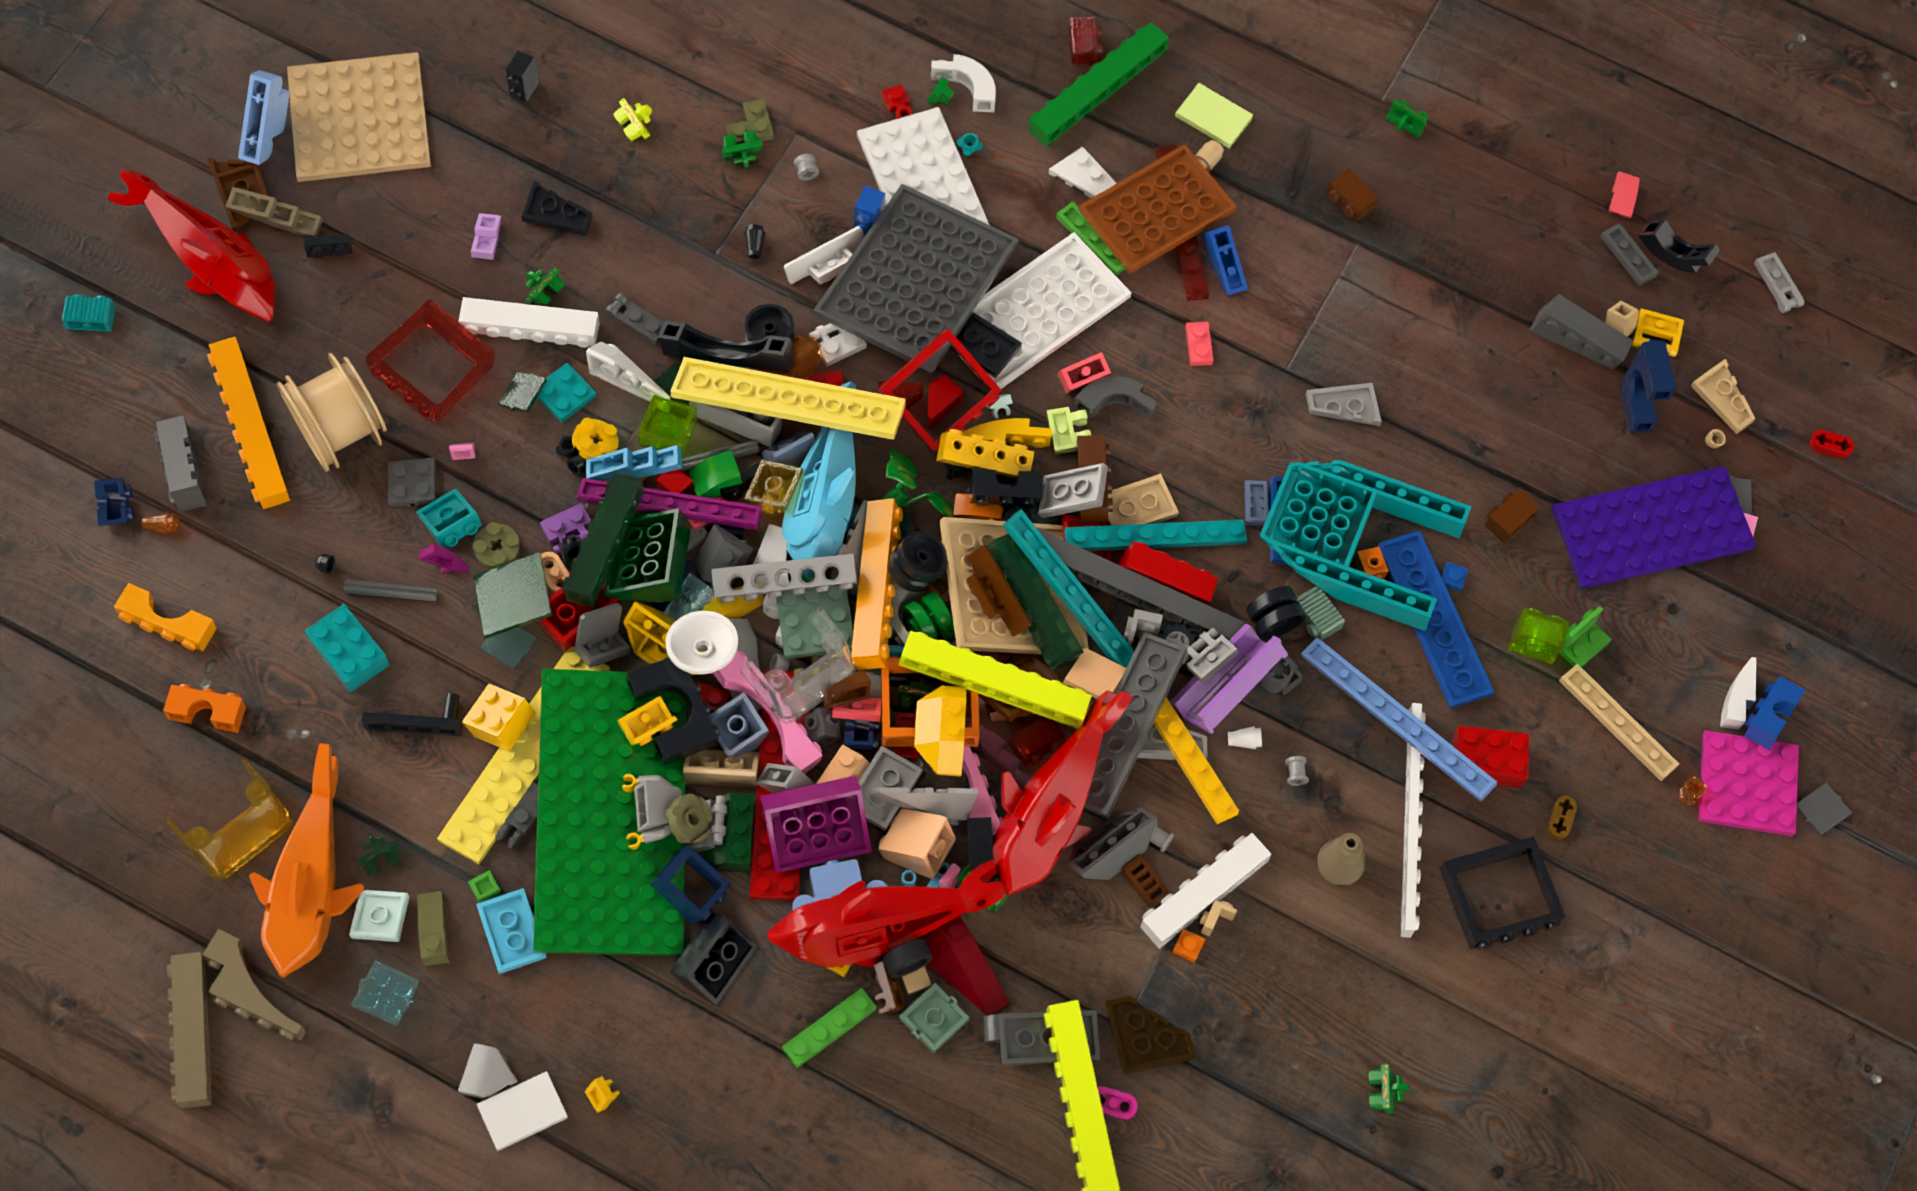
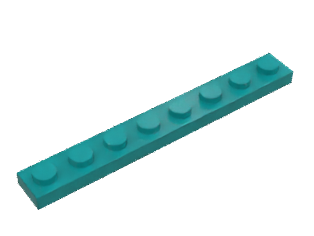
[1002,509,1135,668]
[1064,520,1247,551]

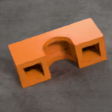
[163,684,246,733]

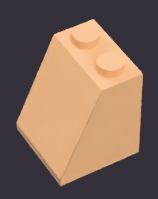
[1063,648,1126,724]
[878,808,956,880]

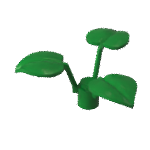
[881,447,955,518]

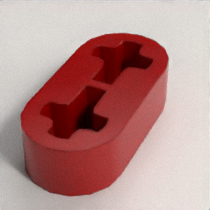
[1809,430,1854,459]

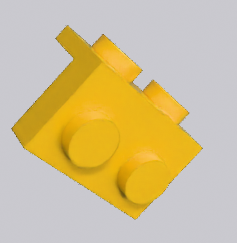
[617,696,677,746]

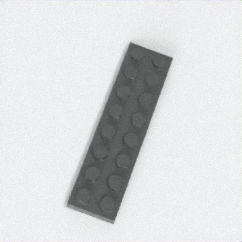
[1084,632,1188,818]

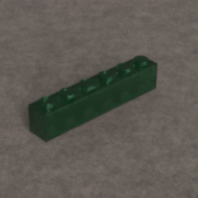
[562,472,645,608]
[987,534,1084,671]

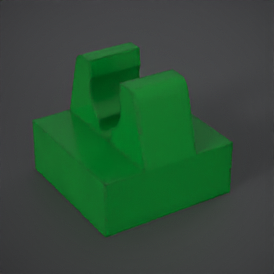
[926,76,954,106]

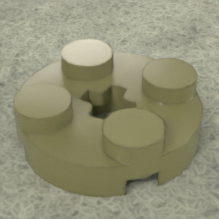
[473,522,520,570]
[666,794,712,844]

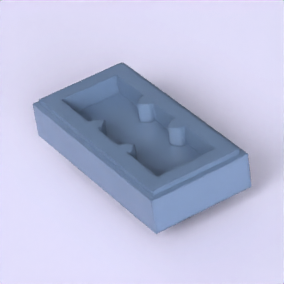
[1244,480,1269,526]

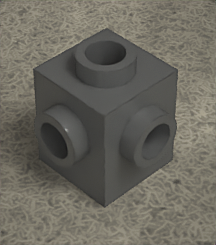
[804,707,842,747]

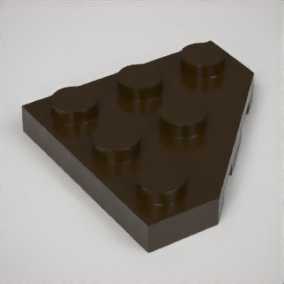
[1105,996,1196,1075]

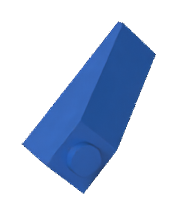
[1201,225,1248,296]

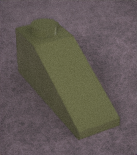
[417,891,450,966]

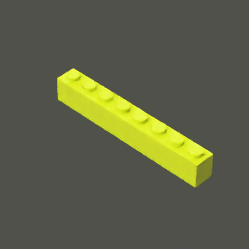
[898,631,1092,729]
[1044,1000,1120,1191]

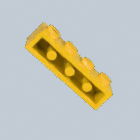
[936,429,1034,479]

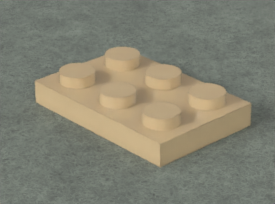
[1107,474,1179,525]

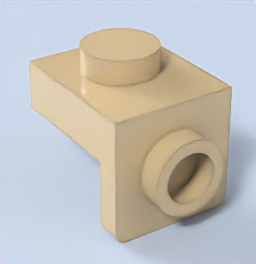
[1200,900,1237,937]

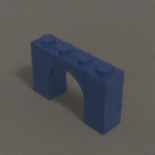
[1620,340,1676,433]

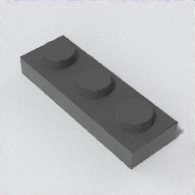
[1600,223,1659,286]

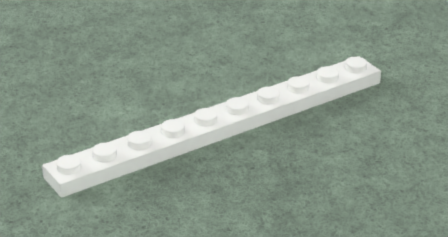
[1401,703,1425,938]

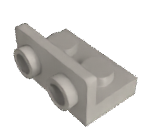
[1124,609,1163,646]

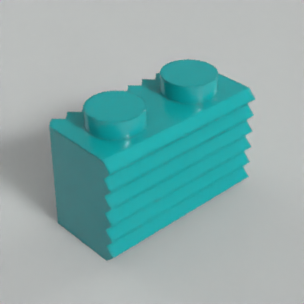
[62,294,116,332]

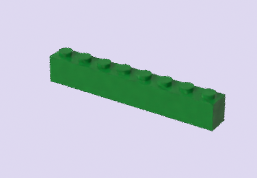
[1028,22,1169,147]

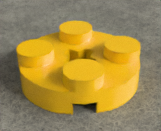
[572,418,619,460]

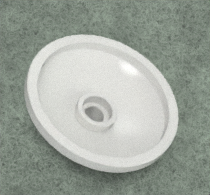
[666,611,738,674]

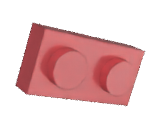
[1185,322,1213,366]
[832,694,881,722]

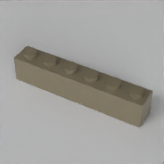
[167,952,212,1109]

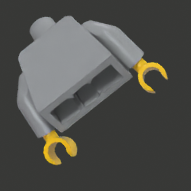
[622,774,691,850]

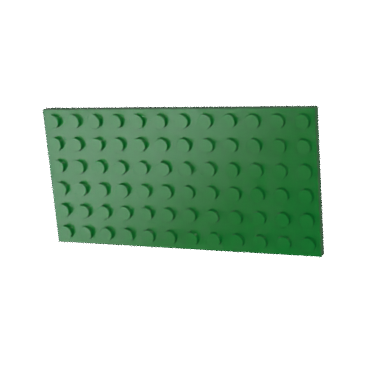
[533,669,686,956]

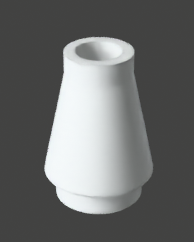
[1228,726,1262,749]

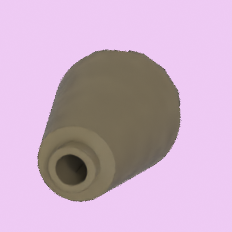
[1317,833,1365,885]

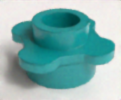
[957,133,982,156]

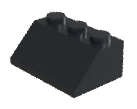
[670,912,758,1006]

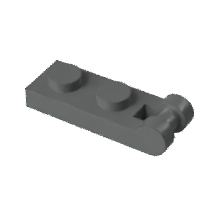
[604,293,664,346]

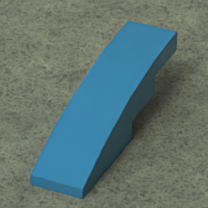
[586,445,682,481]

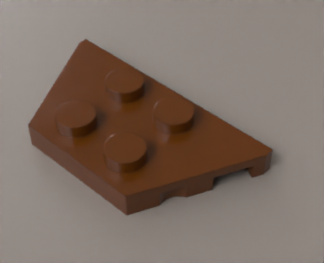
[207,158,269,232]

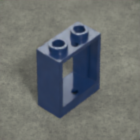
[650,844,730,925]

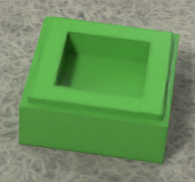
[468,870,502,903]

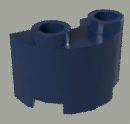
[94,477,134,526]
[844,719,879,751]

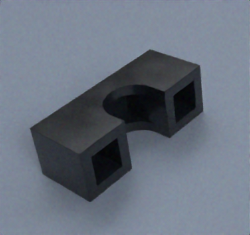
[969,469,1042,508]

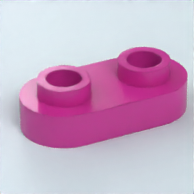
[1097,1086,1138,1120]

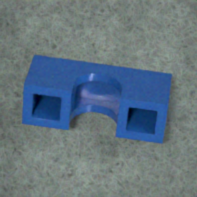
[1744,676,1805,750]

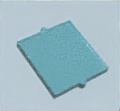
[480,617,537,670]

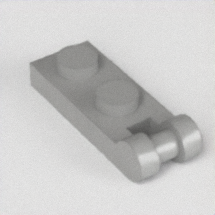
[1754,252,1804,313]

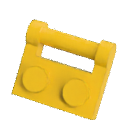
[1631,309,1684,357]

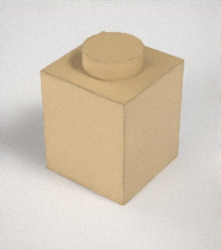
[1605,301,1639,337]

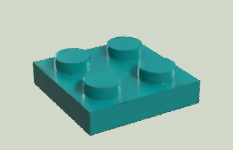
[532,363,597,423]

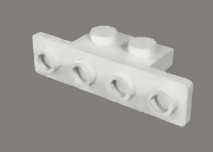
[784,226,864,284]

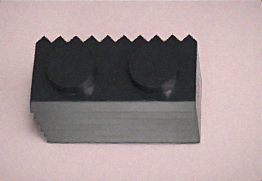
[505,51,540,102]

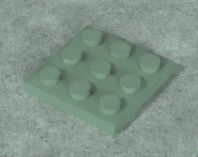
[776,586,853,660]

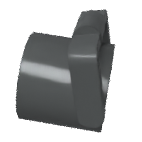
[1260,657,1302,695]

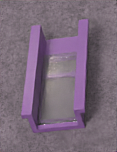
[1169,624,1288,734]

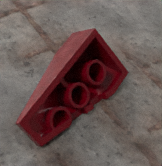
[924,916,1010,1016]

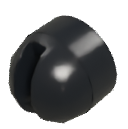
[567,455,586,476]
[315,554,335,574]

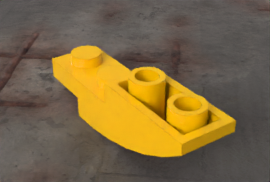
[963,418,1052,448]

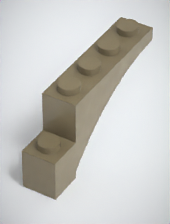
[203,929,306,1041]

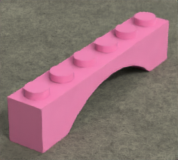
[712,650,822,774]
[962,747,1003,843]

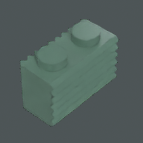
[1295,586,1345,641]

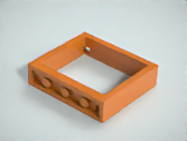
[881,656,980,747]

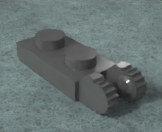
[495,782,538,849]

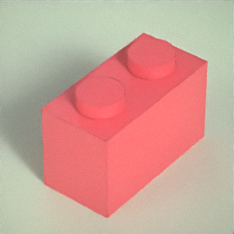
[1057,352,1111,394]

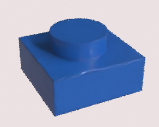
[1441,562,1468,592]

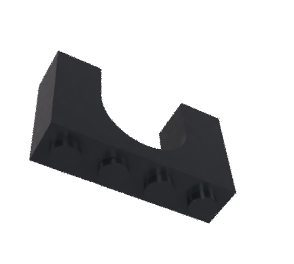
[626,658,720,766]

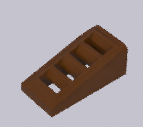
[824,670,871,709]
[1121,855,1170,909]

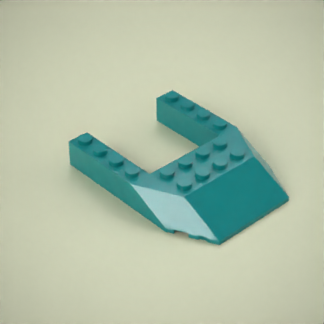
[1259,460,1472,631]

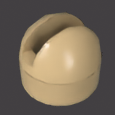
[1705,429,1726,449]

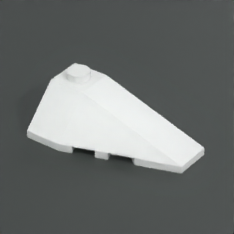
[586,342,671,411]

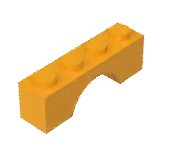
[114,583,217,652]

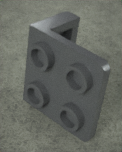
[574,603,631,668]

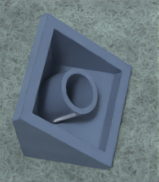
[760,431,815,477]
[709,692,769,758]

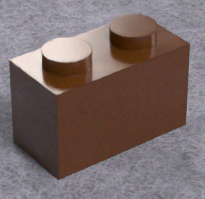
[1327,168,1379,223]
[1485,489,1540,544]

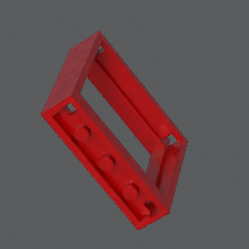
[877,328,1002,452]

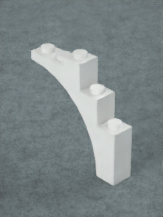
[754,524,848,657]

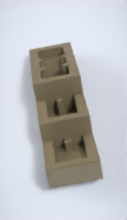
[225,187,323,237]

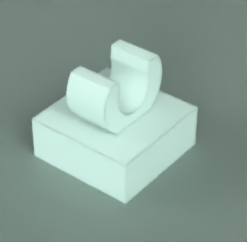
[986,394,1012,419]

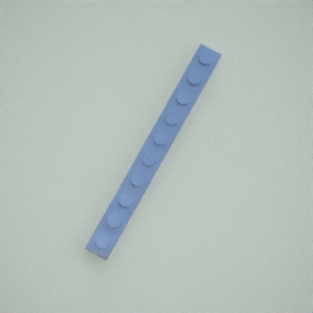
[1301,637,1497,802]

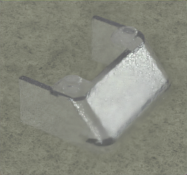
[740,607,856,723]

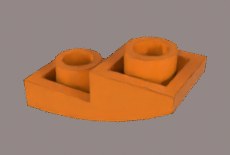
[953,494,1004,521]

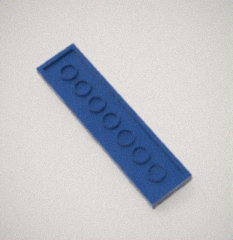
[1376,530,1494,709]

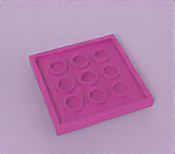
[1698,730,1799,836]

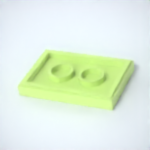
[1175,83,1253,149]

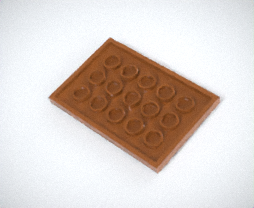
[1078,144,1237,274]

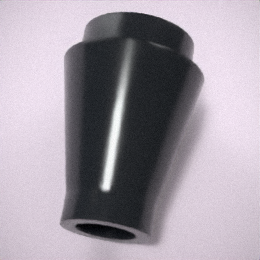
[743,224,766,259]

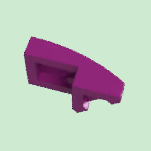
[419,544,468,574]

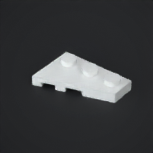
[1048,147,1117,198]

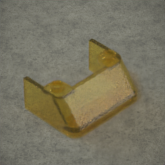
[165,758,292,880]

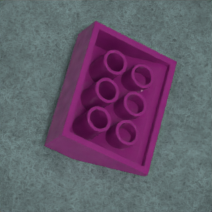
[760,775,871,873]

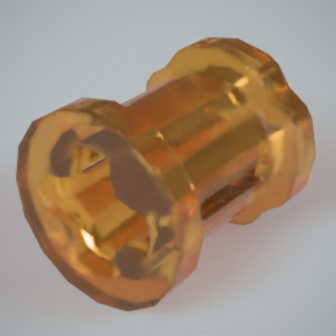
[1679,777,1706,805]

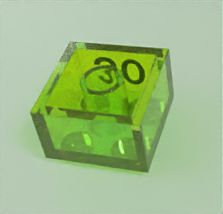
[637,395,698,457]
[1507,608,1569,664]

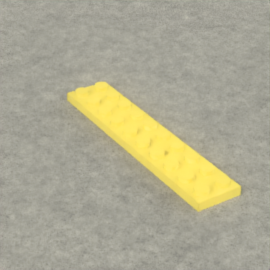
[670,357,906,440]
[437,646,611,865]

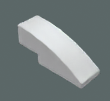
[1720,657,1756,730]

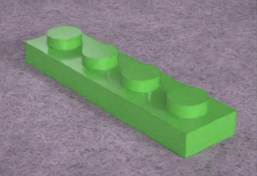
[1056,202,1125,276]
[782,988,877,1068]

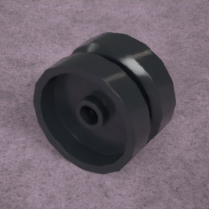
[744,304,795,346]
[887,531,948,593]
[1246,586,1307,641]

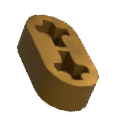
[1547,796,1577,841]

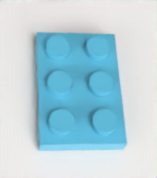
[476,888,547,974]

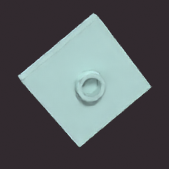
[349,890,410,942]

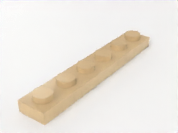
[1559,664,1679,781]

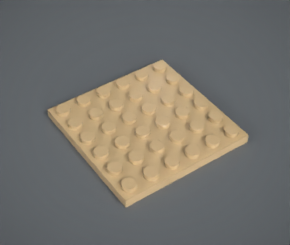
[287,52,431,182]
[940,517,1089,656]

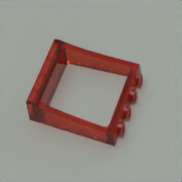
[366,299,495,423]

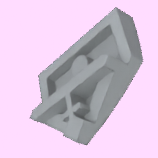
[458,1043,518,1098]

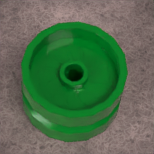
[902,591,955,641]

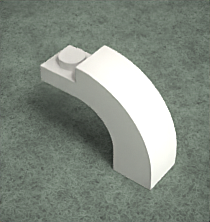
[931,55,996,112]

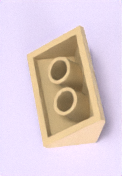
[683,749,759,788]

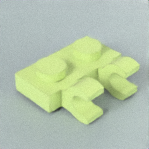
[1046,407,1091,455]

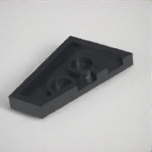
[521,181,592,236]

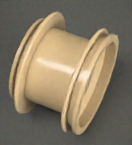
[276,353,387,472]

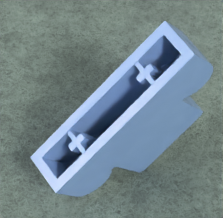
[238,70,290,165]
[793,859,887,910]

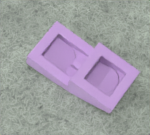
[471,213,501,260]

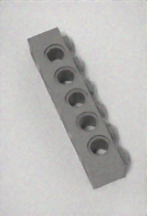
[711,554,858,603]

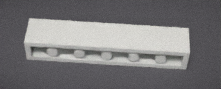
[459,297,599,347]
[1141,833,1271,949]

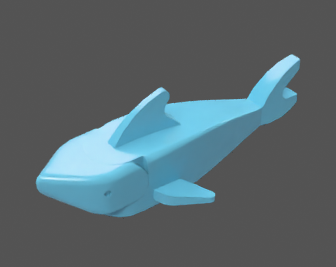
[780,381,859,582]

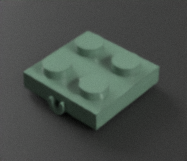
[899,983,970,1054]

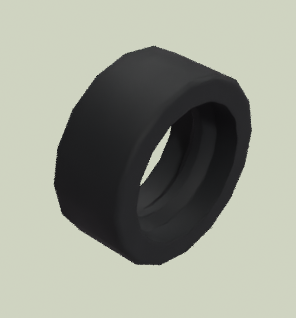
[883,939,933,978]

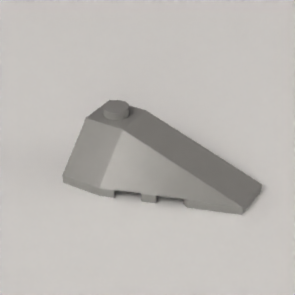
[869,787,978,826]

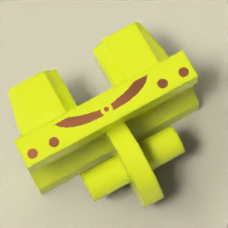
[613,98,652,141]

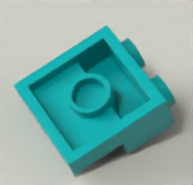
[416,488,482,548]

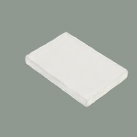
[477,1071,568,1151]

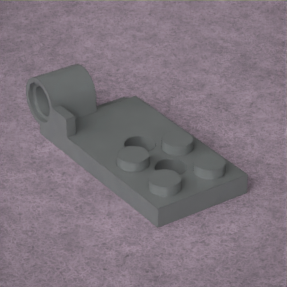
[983,1010,1100,1065]

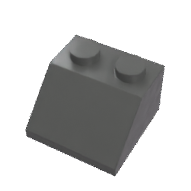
[693,524,753,587]

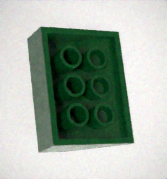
[604,508,691,603]

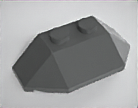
[1068,807,1158,880]

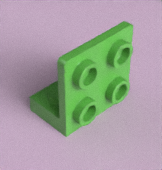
[1558,606,1612,668]

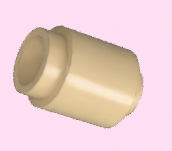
[1195,140,1224,172]

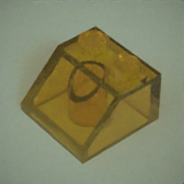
[744,460,804,517]

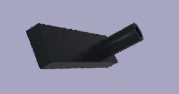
[362,693,462,736]

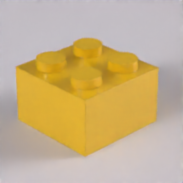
[462,684,536,752]

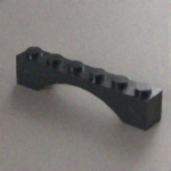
[657,321,796,373]

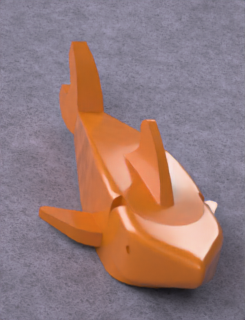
[249,743,365,978]

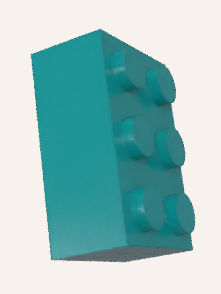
[305,604,389,693]

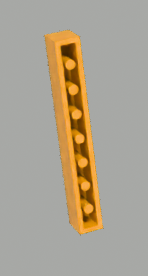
[207,336,290,509]
[851,498,903,670]

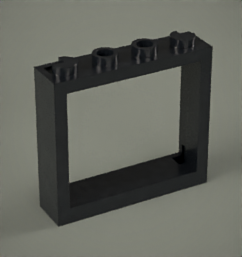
[1439,836,1566,949]

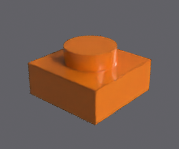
[1172,929,1205,963]

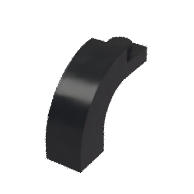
[1638,219,1720,273]

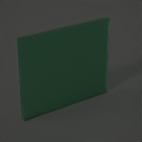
[473,552,552,639]

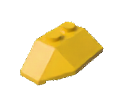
[623,601,707,675]
[914,686,966,777]

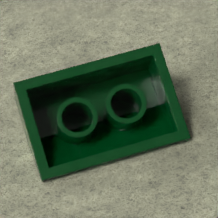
[702,793,755,873]

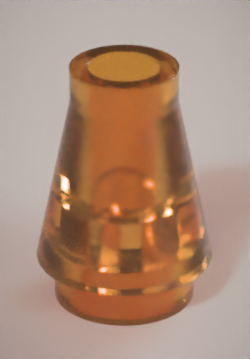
[142,512,180,535]

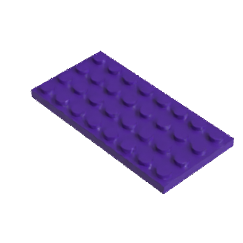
[1551,466,1756,589]

